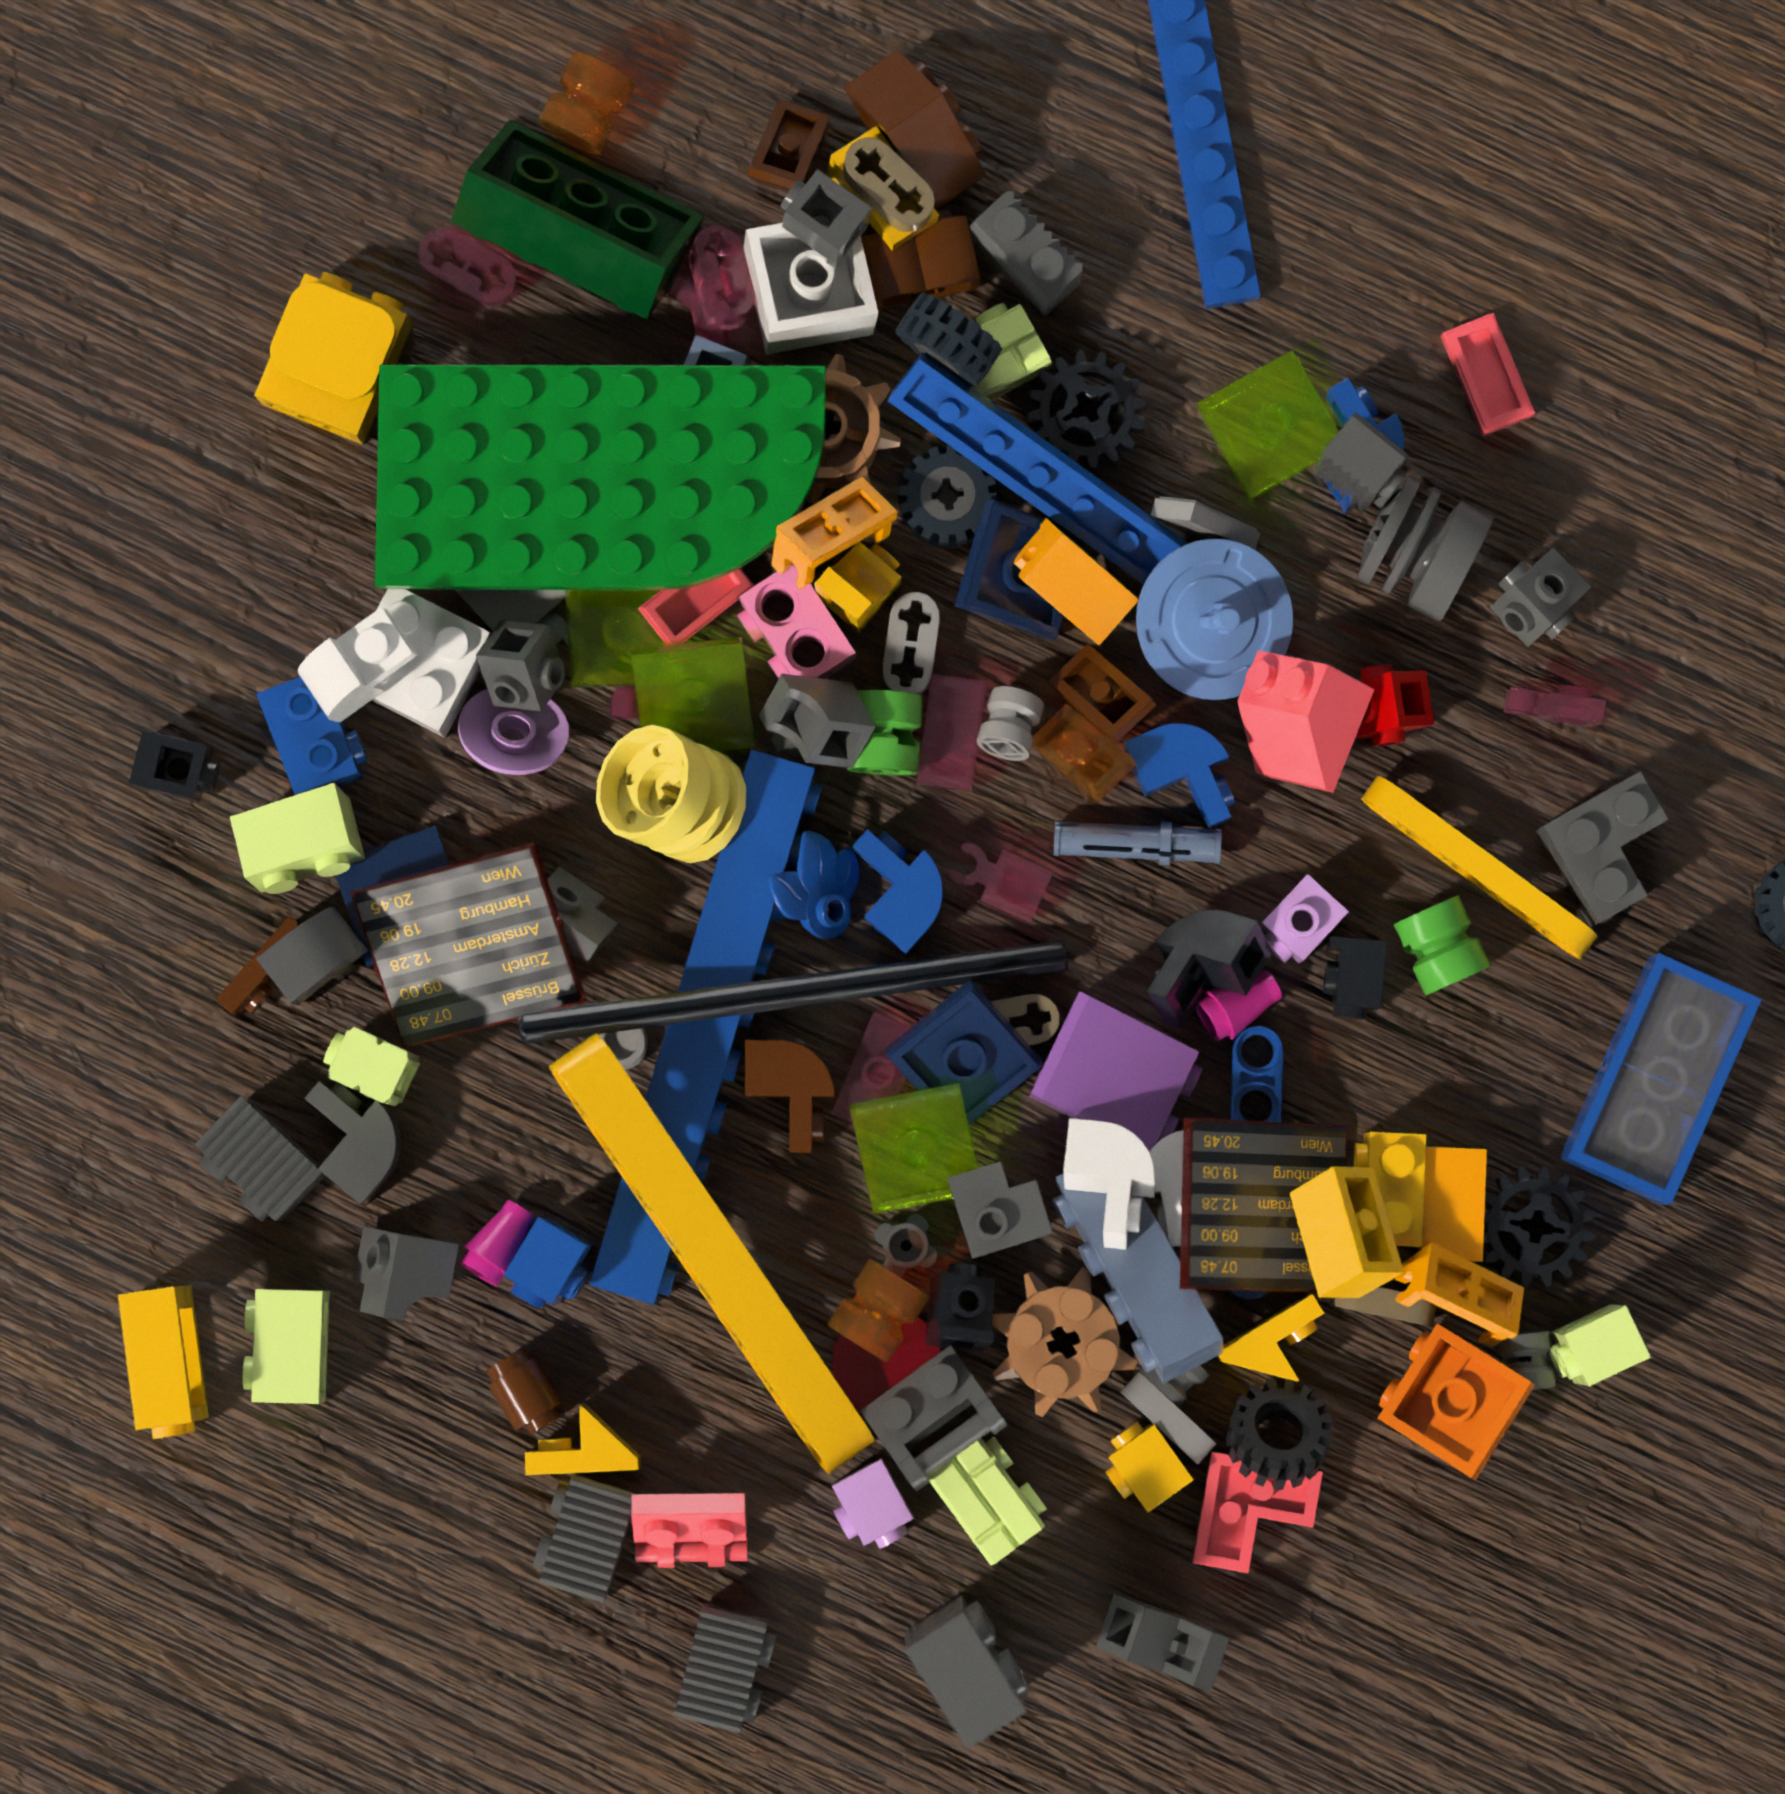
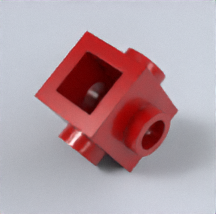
[1355,664,1435,747]

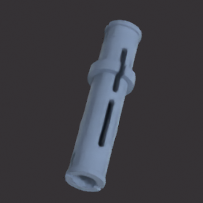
[1054,820,1222,866]

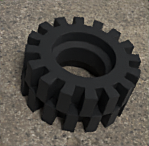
[1226,1378,1333,1490]

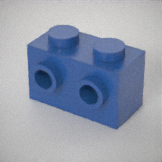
[256,677,368,795]
[503,1217,594,1308]

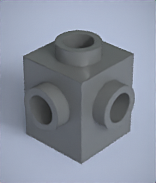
[1490,548,1591,647]
[476,620,566,712]

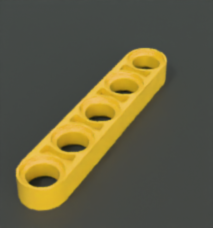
[1361,776,1598,959]

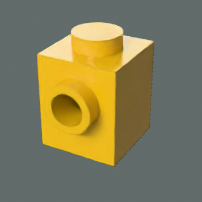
[1105,1421,1194,1513]

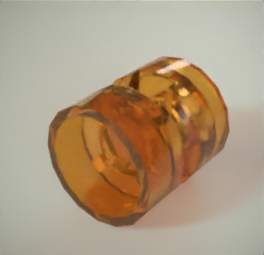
[537,52,636,155]
[827,1258,930,1364]

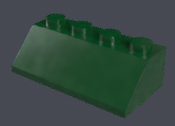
[450,119,704,319]

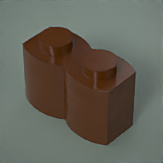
[861,210,980,310]

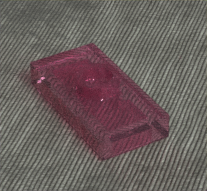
[917,674,987,792]
[831,1012,911,1136]

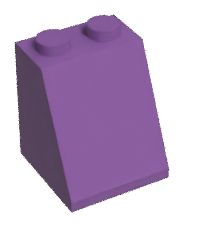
[1029,991,1203,1152]

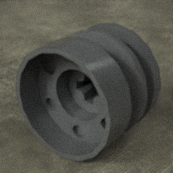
[1356,475,1494,622]

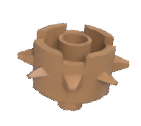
[784,354,901,504]
[992,1267,1137,1417]

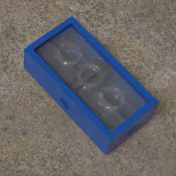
[1559,953,1762,1205]

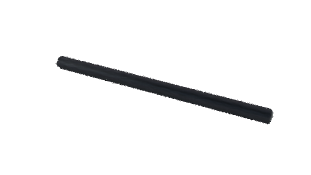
[518,941,1068,1044]

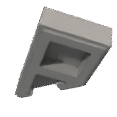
[1150,497,1260,550]

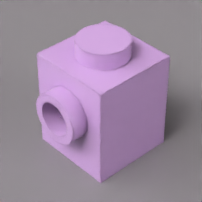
[1259,874,1349,964]
[832,1457,914,1549]

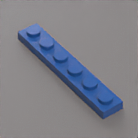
[1147,0,1261,310]
[888,352,1188,585]

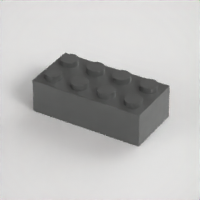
[904,1594,1029,1750]

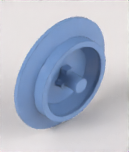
[1136,539,1293,700]

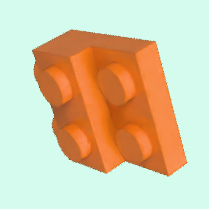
[1377,1323,1535,1481]

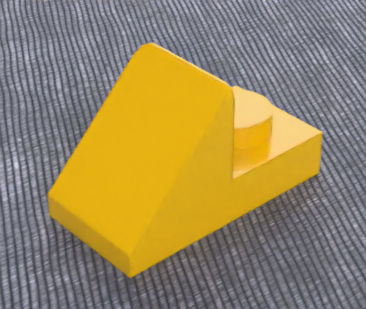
[1217,1293,1324,1382]
[525,1403,642,1475]

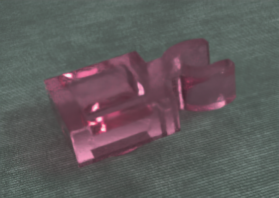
[1503,685,1606,728]
[948,843,1053,924]

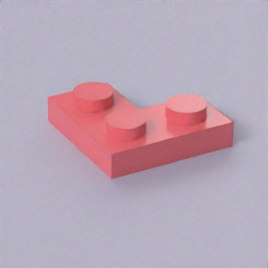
[1192,1451,1323,1573]

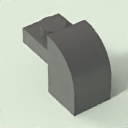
[256,907,368,1006]
[305,1081,402,1205]
[1096,1594,1229,1692]

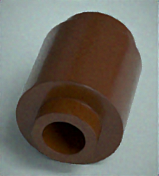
[486,1348,563,1435]

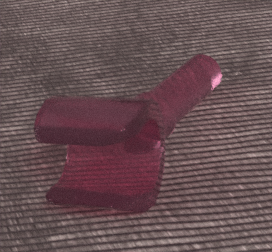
[610,682,687,720]

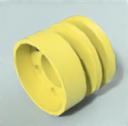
[596,725,746,863]

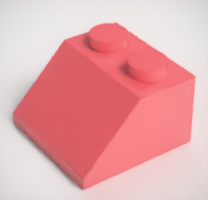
[1237,650,1374,793]

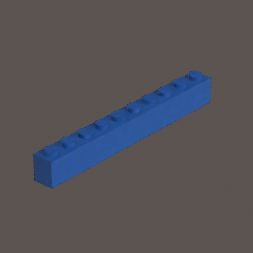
[589,749,823,1305]

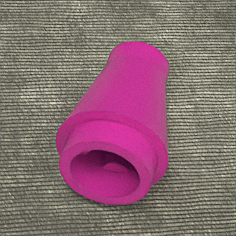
[1196,970,1282,1041]
[460,1200,535,1287]

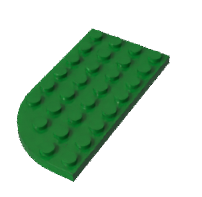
[375,365,826,590]

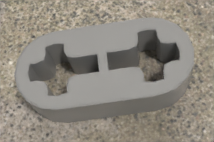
[882,592,940,695]
[1120,1372,1217,1465]

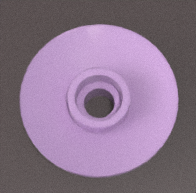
[458,689,569,775]

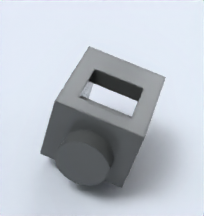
[780,169,872,269]

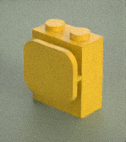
[254,272,413,445]

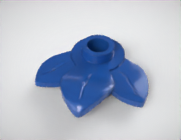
[768,831,860,939]

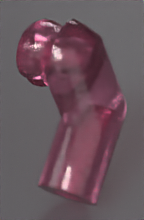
[667,272,730,345]

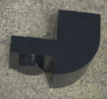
[1147,910,1273,1028]

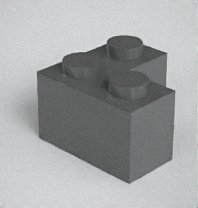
[1535,771,1669,927]

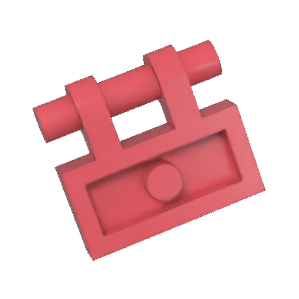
[631,1493,748,1568]

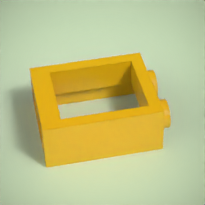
[118,1285,209,1439]

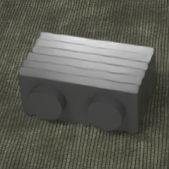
[970,191,1083,316]
[1315,412,1408,511]
[195,1096,325,1222]
[533,1473,639,1602]
[674,1602,777,1733]

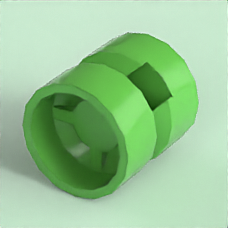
[847,690,923,776]
[1393,895,1491,996]

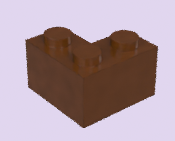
[844,50,987,210]

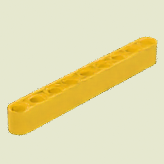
[549,1033,875,1474]

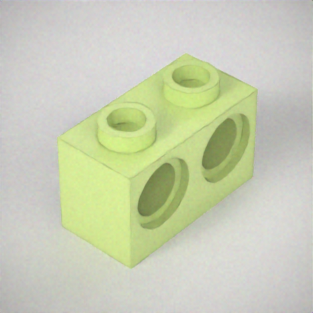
[1548,1304,1651,1386]

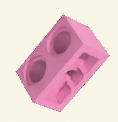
[737,564,856,679]

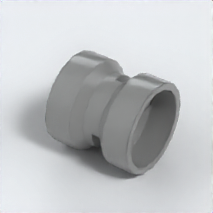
[976,686,1044,761]

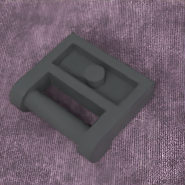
[860,1345,1008,1492]

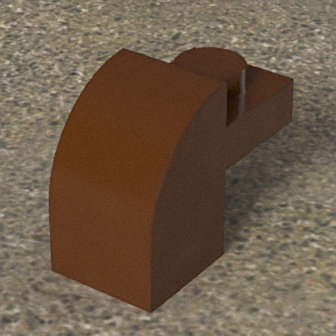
[745,1040,835,1153]

